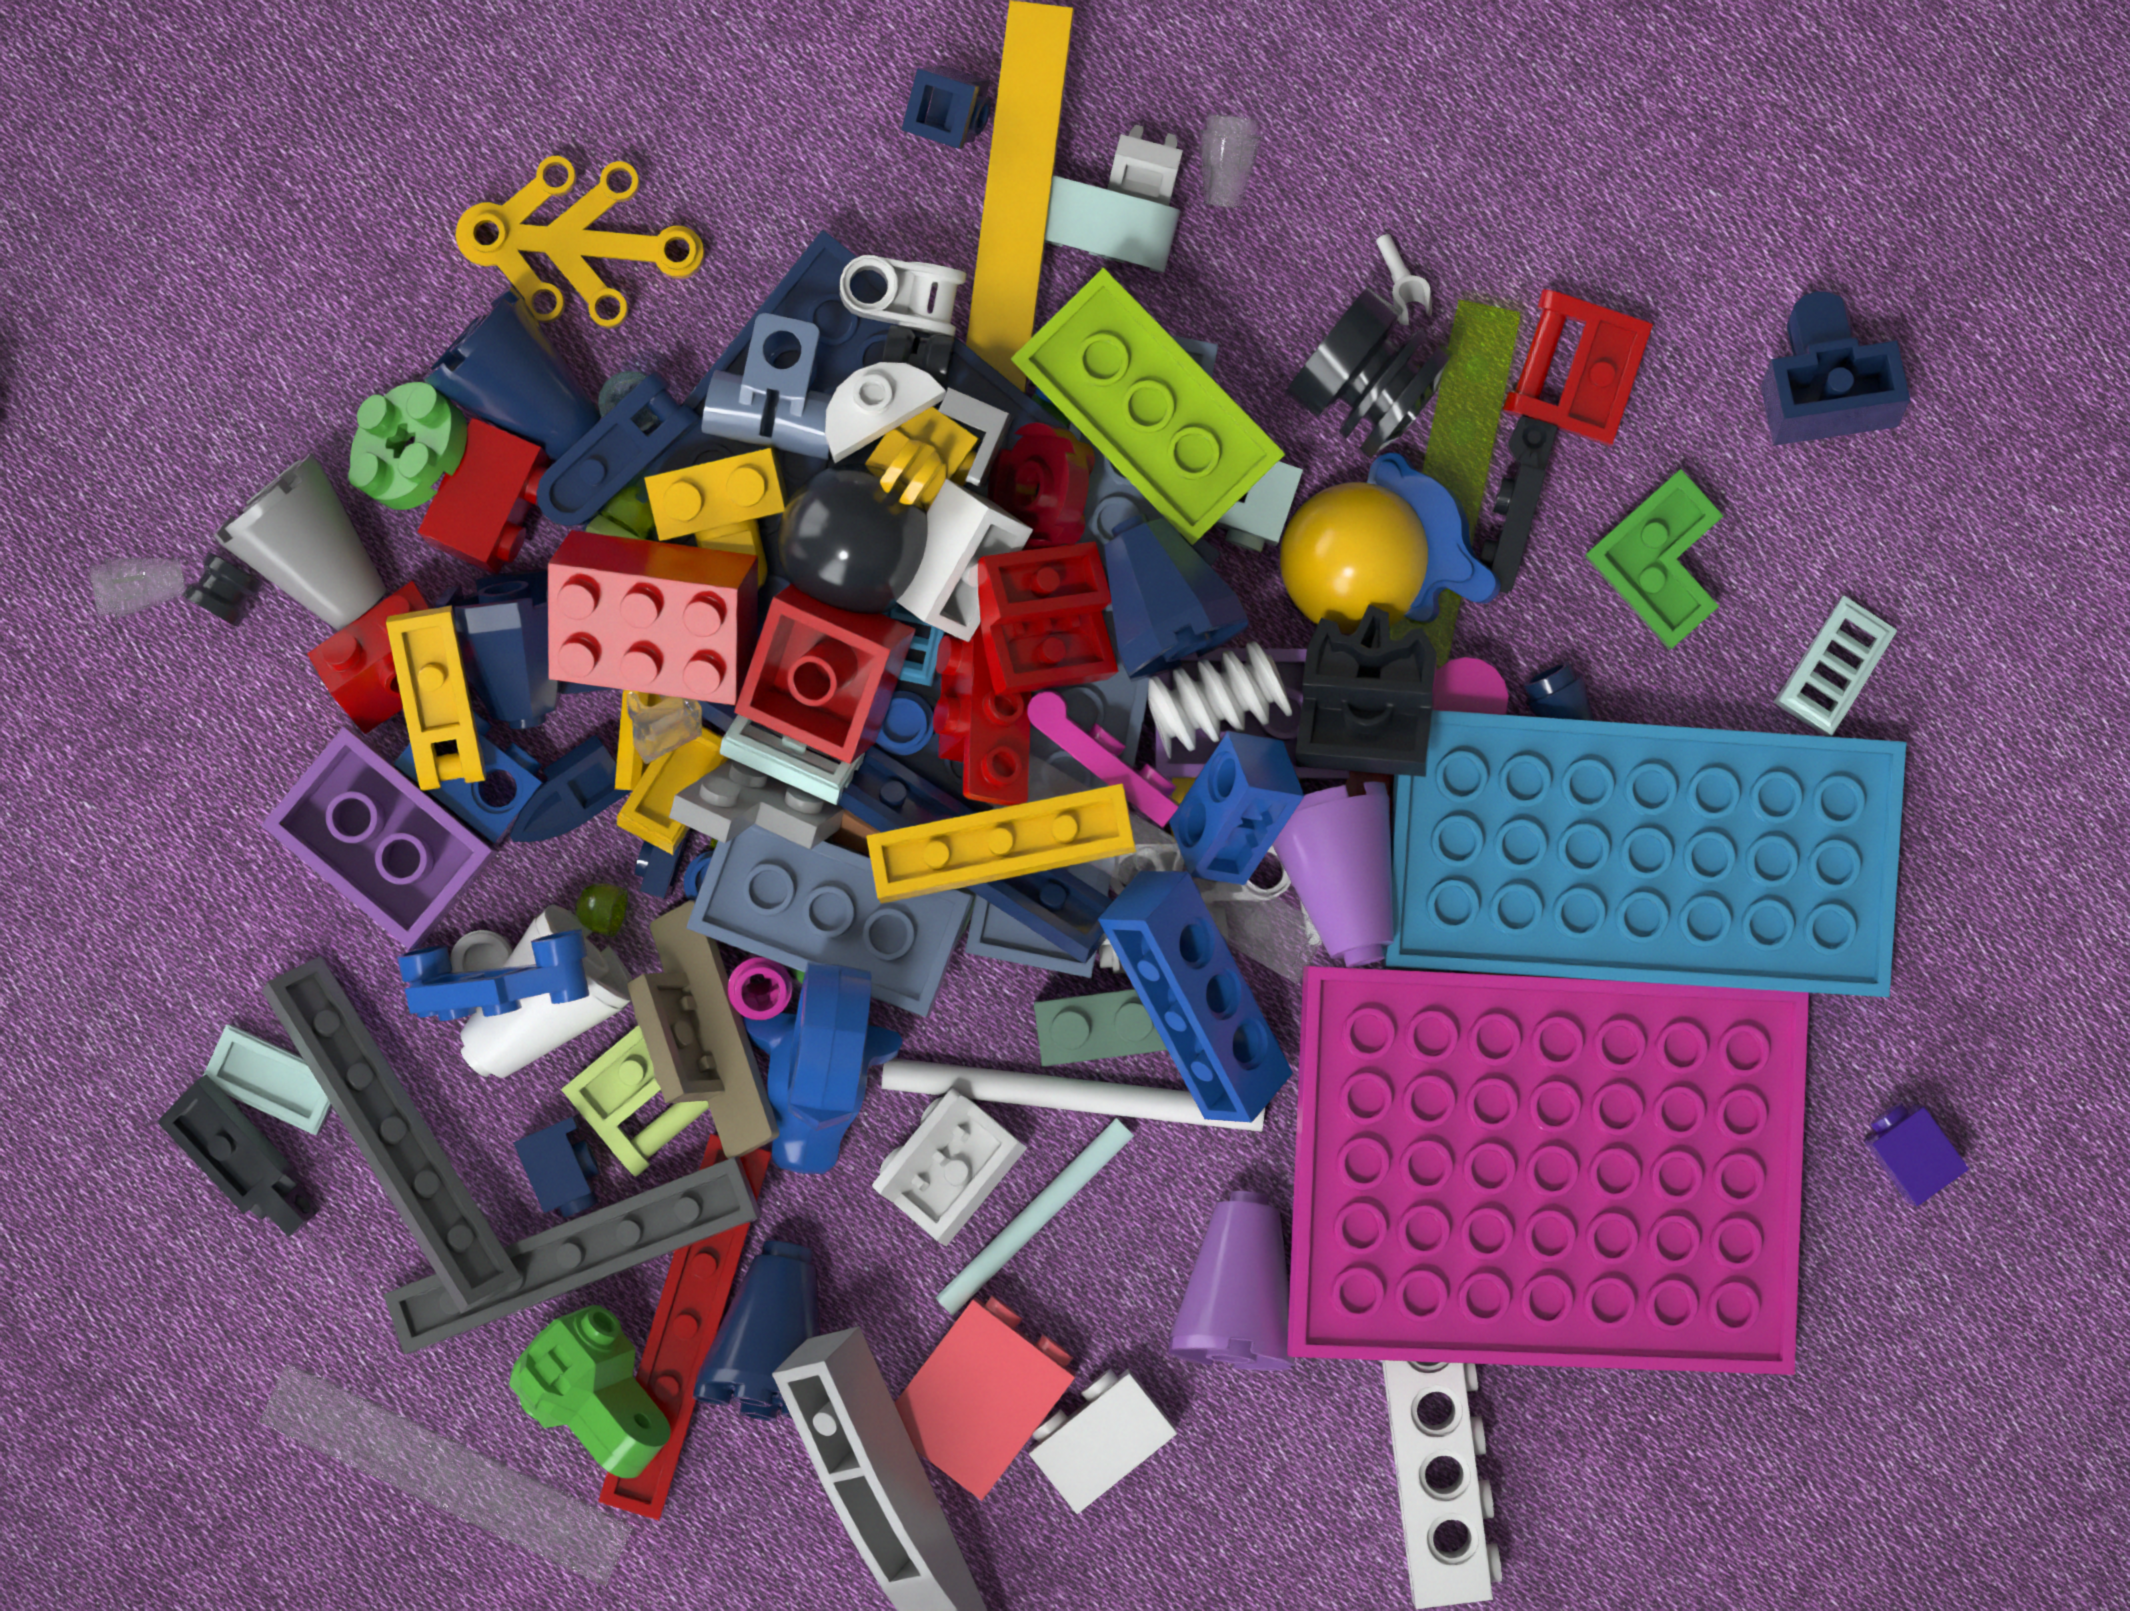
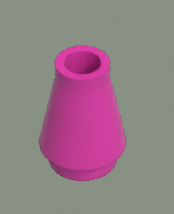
[728,953,792,1020]

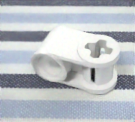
[840,255,967,337]

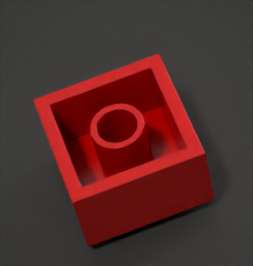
[734,584,916,764]

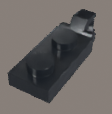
[1478,416,1557,597]
[158,1074,319,1237]

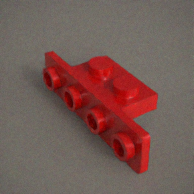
[933,622,1031,806]

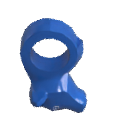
[743,962,903,1174]

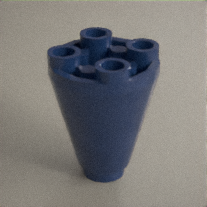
[692,1241,820,1422]

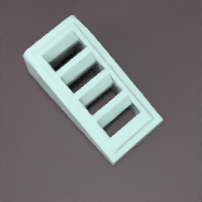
[1773,596,1897,737]

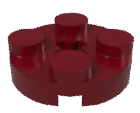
[987,422,1095,551]

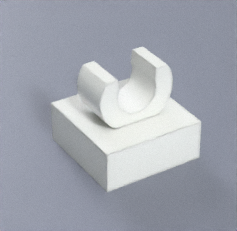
[1107,125,1183,206]

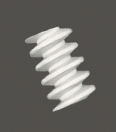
[1148,641,1292,759]

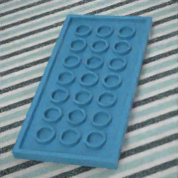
[1381,710,1906,997]

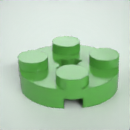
[348,382,467,510]

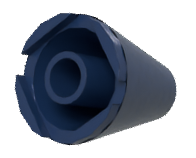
[423,287,601,461]

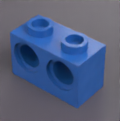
[394,710,545,844]
[1169,731,1305,885]

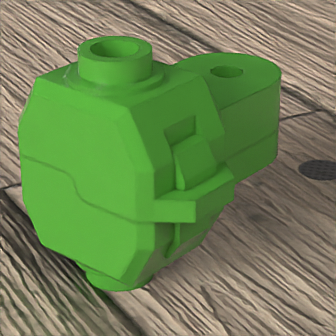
[509,1305,671,1478]

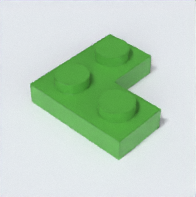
[1584,469,1723,650]

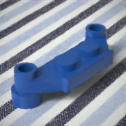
[397,929,590,1021]

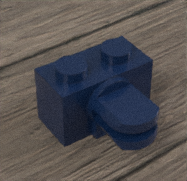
[1761,291,1910,446]

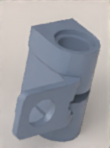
[702,313,833,461]

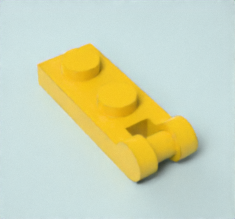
[386,605,486,791]

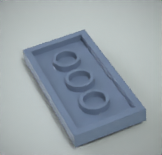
[686,824,974,1018]

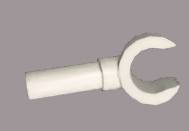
[1376,234,1432,325]

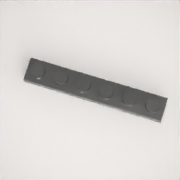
[262,956,521,1314]
[383,1157,762,1354]

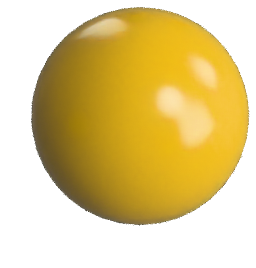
[1280,482,1428,635]

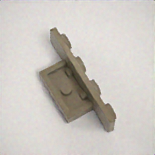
[626,900,779,1159]

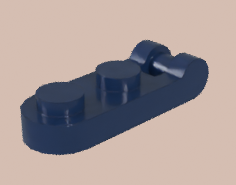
[536,371,701,527]

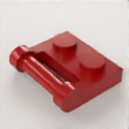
[1502,289,1653,447]

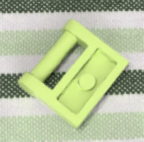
[561,1025,709,1177]

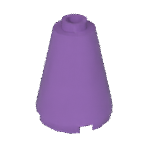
[1272,782,1394,968]
[1168,1191,1295,1371]

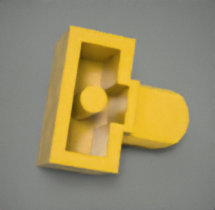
[865,406,981,512]
[644,448,789,590]

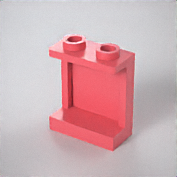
[894,1295,1076,1501]

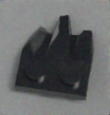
[1296,604,1437,777]

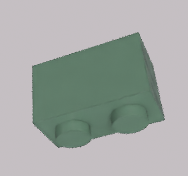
[1034,988,1167,1067]

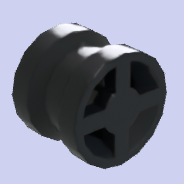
[183,551,264,627]

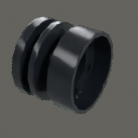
[1285,287,1453,460]

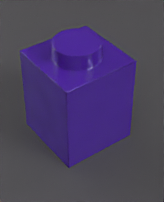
[1863,1102,1969,1207]

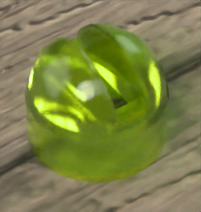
[602,486,655,540]
[575,883,628,937]

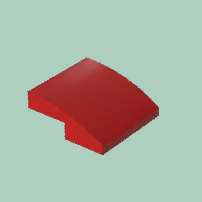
[978,542,1119,696]

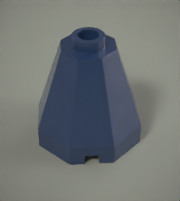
[1104,514,1249,682]
[435,568,563,729]

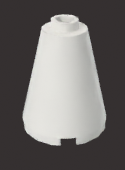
[460,905,632,1078]

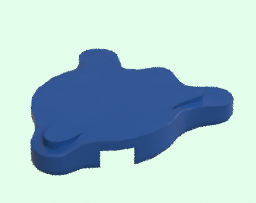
[1367,453,1501,623]

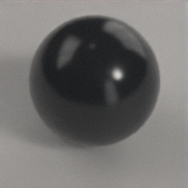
[777,463,928,614]

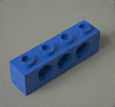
[1098,870,1293,1123]

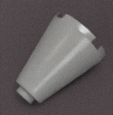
[213,452,387,631]

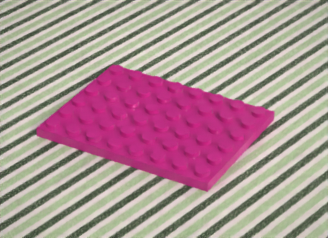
[1287,966,1809,1375]

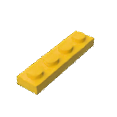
[866,784,1137,904]

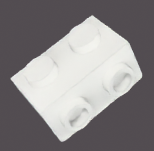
[872,1088,1027,1246]

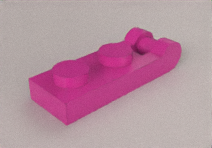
[1027,689,1180,828]

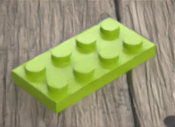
[1011,267,1285,545]

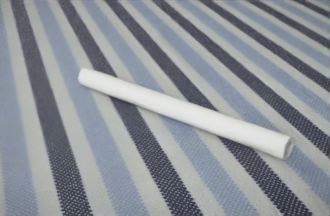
[881,1058,1265,1132]

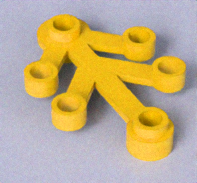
[456,156,705,329]

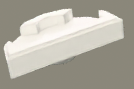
[825,362,946,463]

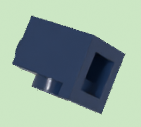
[901,66,991,149]
[513,1114,601,1218]

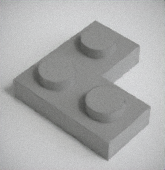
[669,759,845,850]

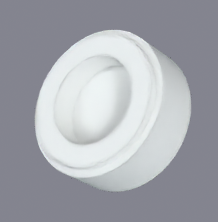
[450,930,514,973]

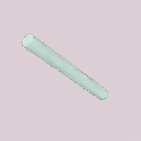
[935,1118,1134,1315]

